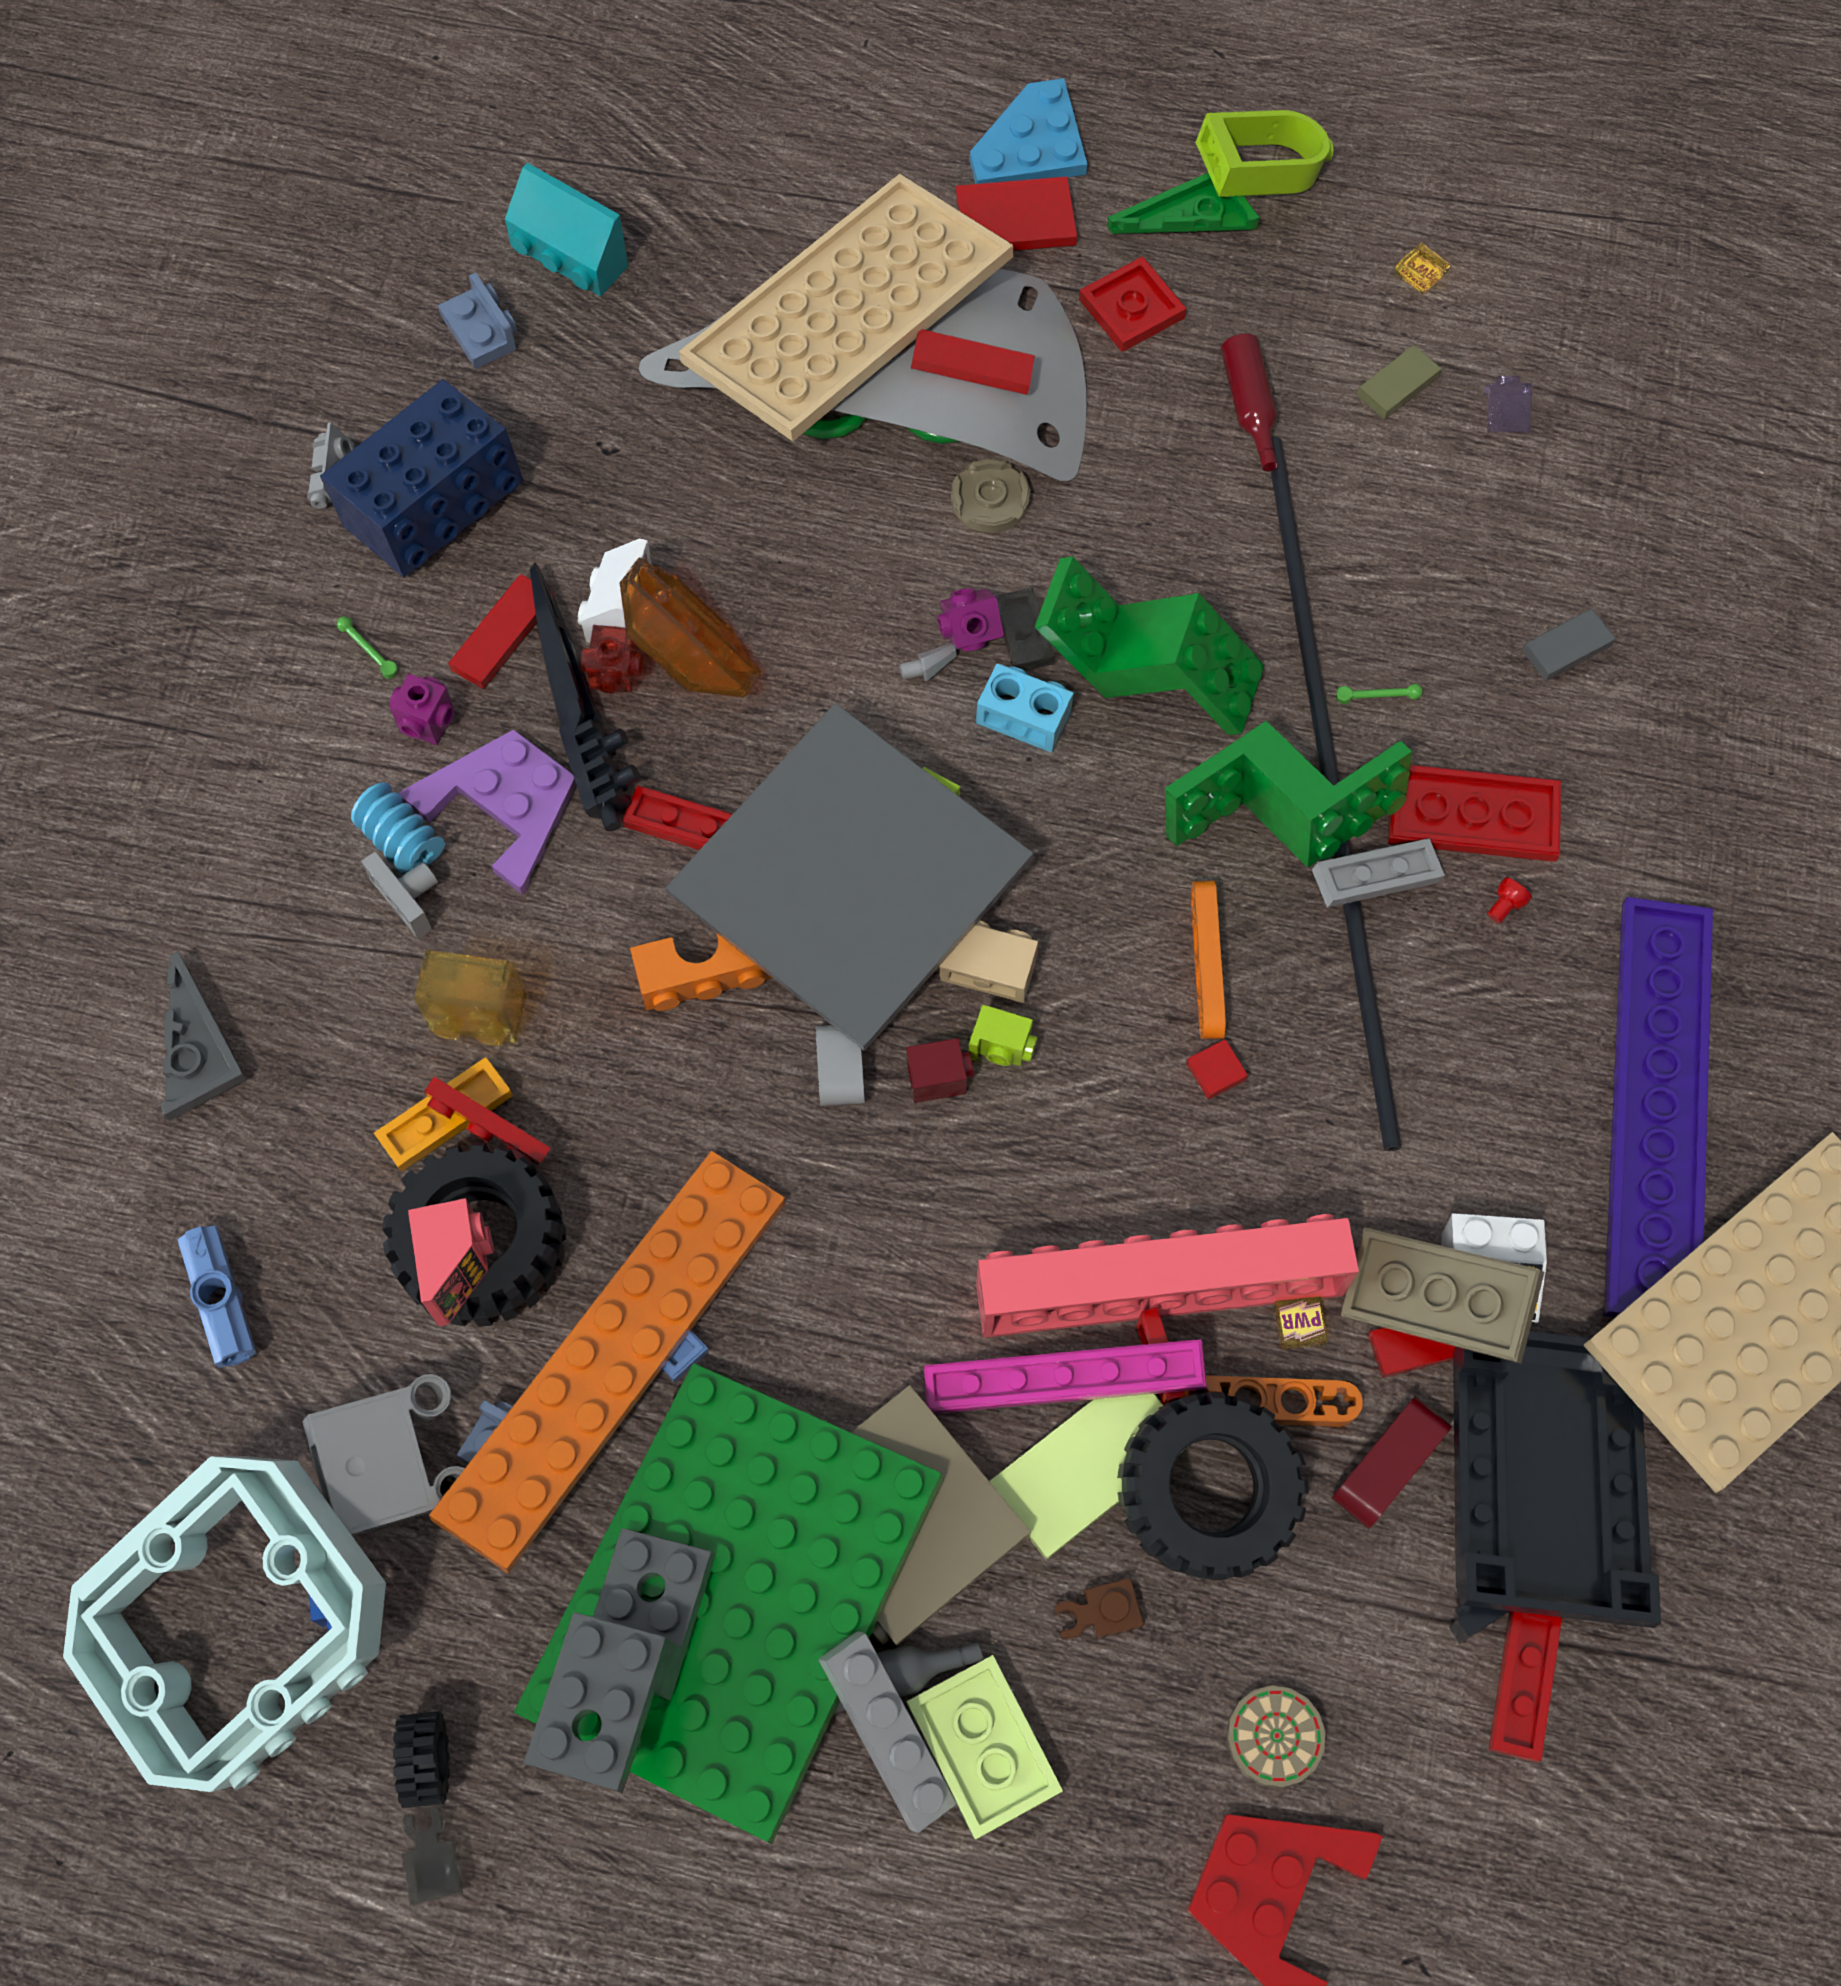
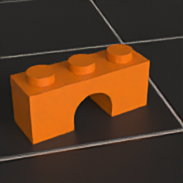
[630,933,772,1011]

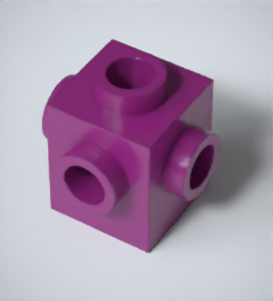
[937,588,1004,651]
[390,673,455,745]

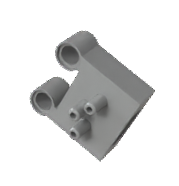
[302,1374,465,1536]

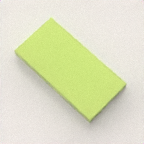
[989,1394,1189,1560]

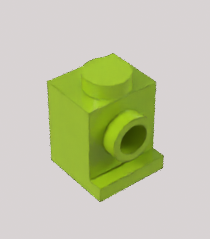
[969,1004,1038,1067]

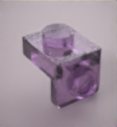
[1484,376,1532,433]

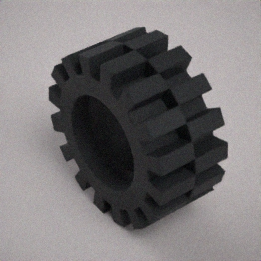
[393,1711,450,1808]

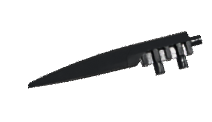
[530,562,640,832]

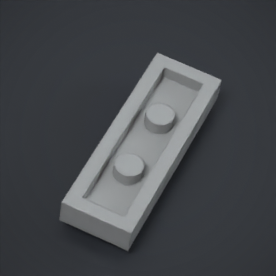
[1312,838,1445,908]

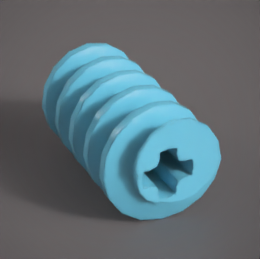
[351,782,445,874]

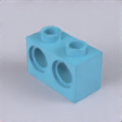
[976,663,1074,753]

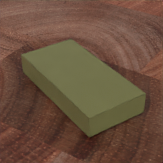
[1357,345,1441,420]

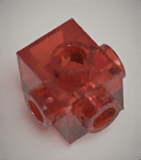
[581,625,643,694]

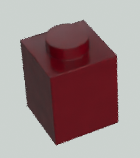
[906,1038,974,1103]

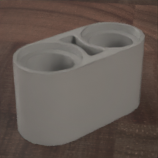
[816,1025,865,1106]

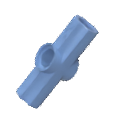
[177,1225,257,1368]

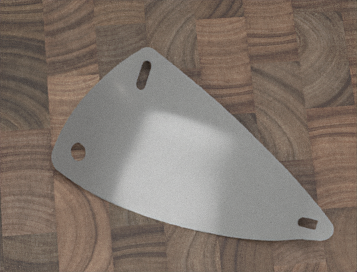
[639,269,1087,481]

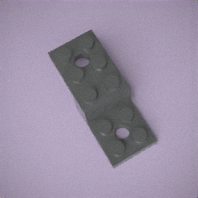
[524,1528,716,1793]

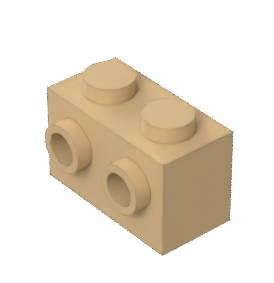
[939,920,1038,1003]

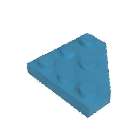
[970,78,1087,184]

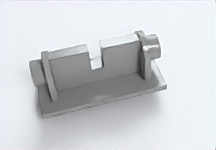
[307,422,354,509]

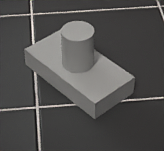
[361,852,438,940]

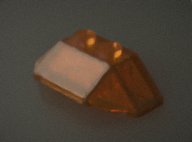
[619,557,761,698]

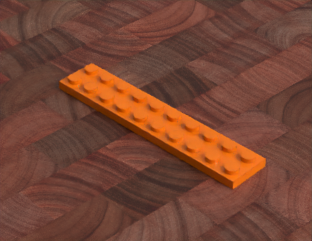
[429,1151,785,1574]

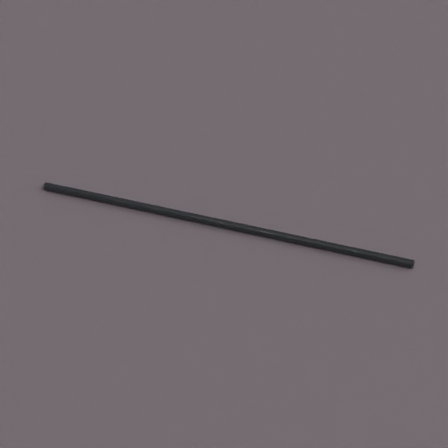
[1270,437,1402,1151]

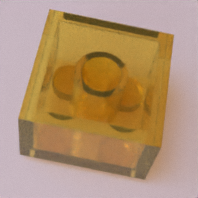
[414,950,527,1046]

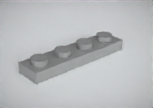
[818,1631,957,1833]

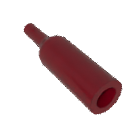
[1221,333,1278,472]

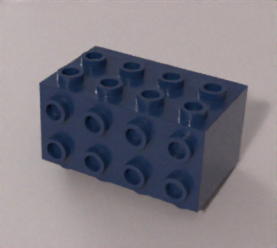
[320,379,524,578]

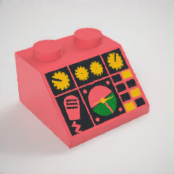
[408,1198,494,1326]

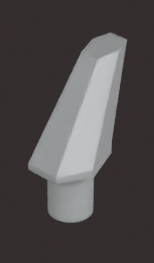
[899,643,957,681]

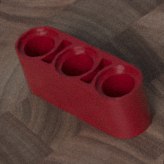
[1331,1396,1452,1530]

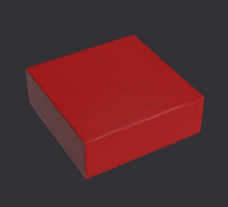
[1186,1039,1248,1100]

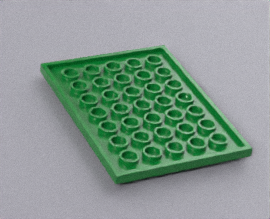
[514,1363,944,1844]

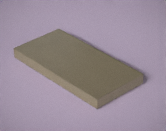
[1341,1227,1545,1364]

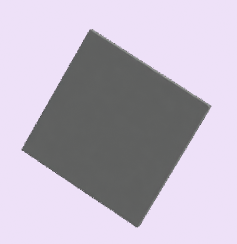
[665,703,1034,1051]

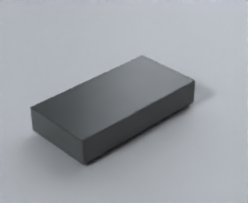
[1522,608,1616,681]

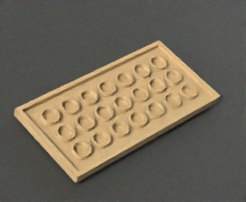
[679,174,1013,441]
[1584,1132,1841,1493]

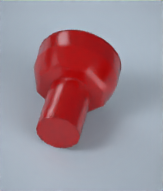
[1487,877,1532,924]

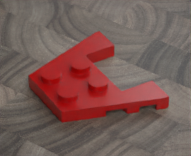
[1186,1814,1383,1986]

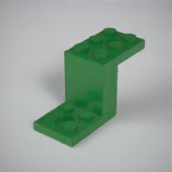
[1035,556,1264,735]
[1165,721,1412,868]

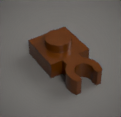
[1053,1578,1144,1641]

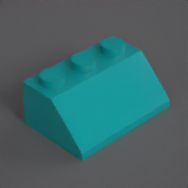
[505,163,628,297]

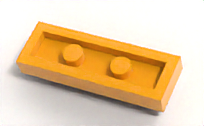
[374,1057,513,1172]

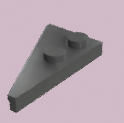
[161,952,247,1121]

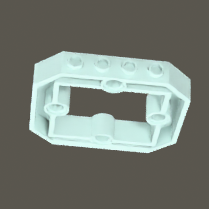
[63,1456,386,1792]

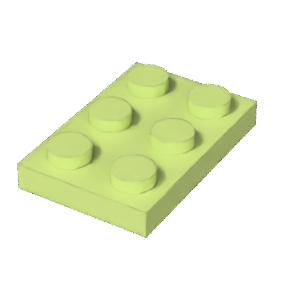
[907,1655,1063,1840]

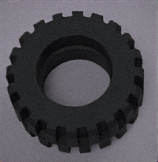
[382,1143,566,1327]
[1117,1392,1309,1580]

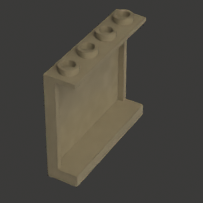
[850,1385,1031,1647]

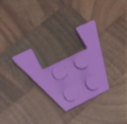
[399,730,577,895]

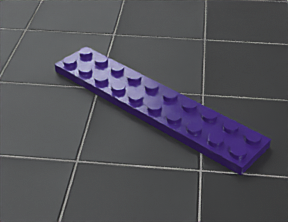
[1604,897,1713,1318]

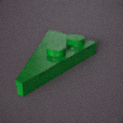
[1107,173,1260,234]

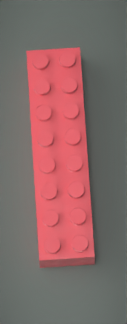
[976,1214,1359,1338]

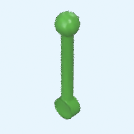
[337,616,398,679]
[1336,683,1423,704]

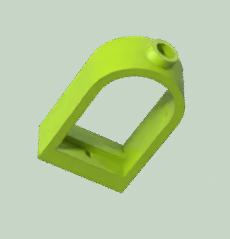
[1195,110,1333,197]

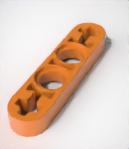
[1191,880,1226,1039]
[1184,1375,1363,1427]

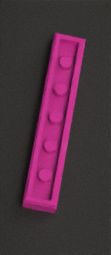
[924,1340,1207,1414]

